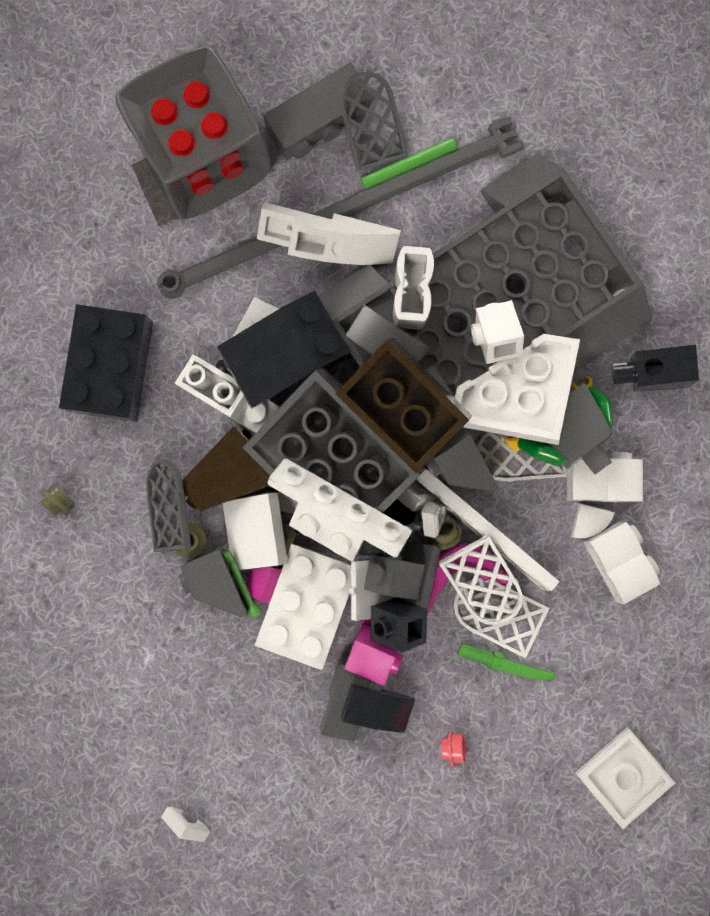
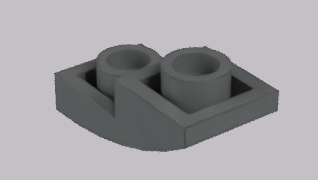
[346,305,430,363]
[320,660,371,741]

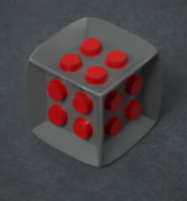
[115,45,270,220]

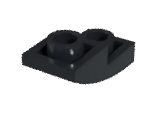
[340,683,415,733]

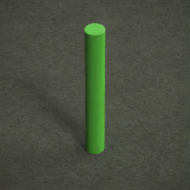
[360,137,458,190]

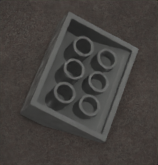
[243,368,426,513]

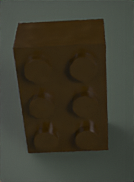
[335,338,472,473]

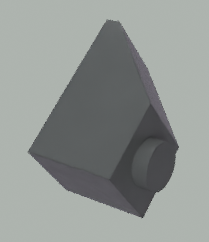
[425,427,498,491]
[179,548,249,617]

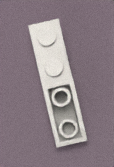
[257,202,401,265]
[175,354,280,434]

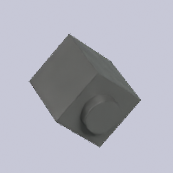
[364,554,425,600]

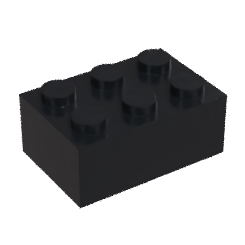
[59,304,153,422]

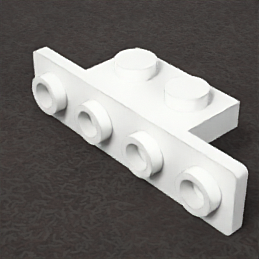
[267,459,412,562]

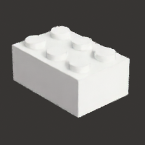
[255,543,351,670]

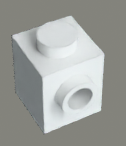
[471,301,524,364]

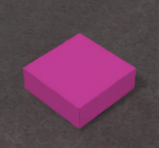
[246,566,282,604]

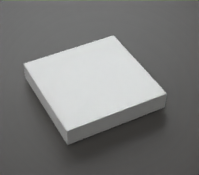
[223,493,288,570]
[575,727,676,829]

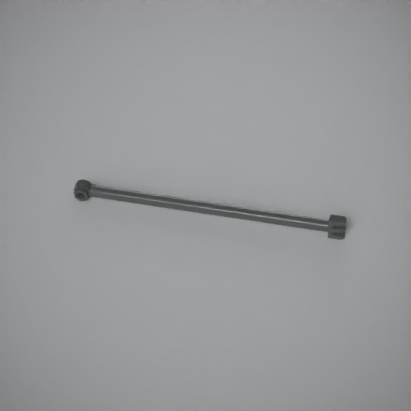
[157,117,524,299]

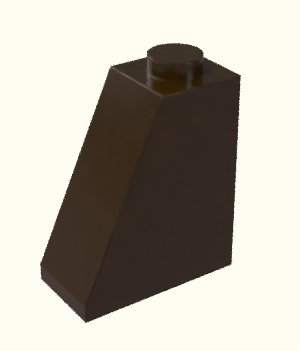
[182,425,270,511]

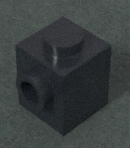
[370,598,428,652]

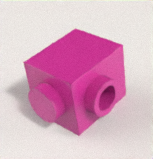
[345,624,404,686]

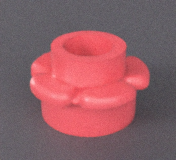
[441,731,467,767]

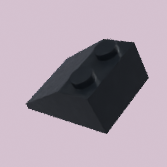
[217,291,350,409]

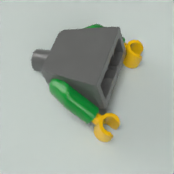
[503,376,613,475]

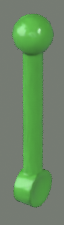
[223,550,261,618]

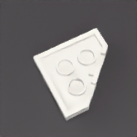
[455,334,580,445]

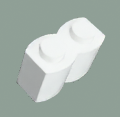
[393,246,434,330]
[567,452,643,503]
[583,522,660,604]

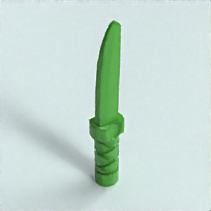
[457,642,555,680]

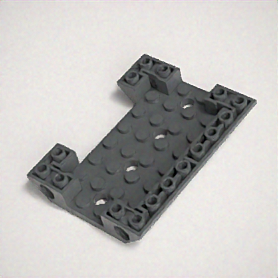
[319,153,652,470]

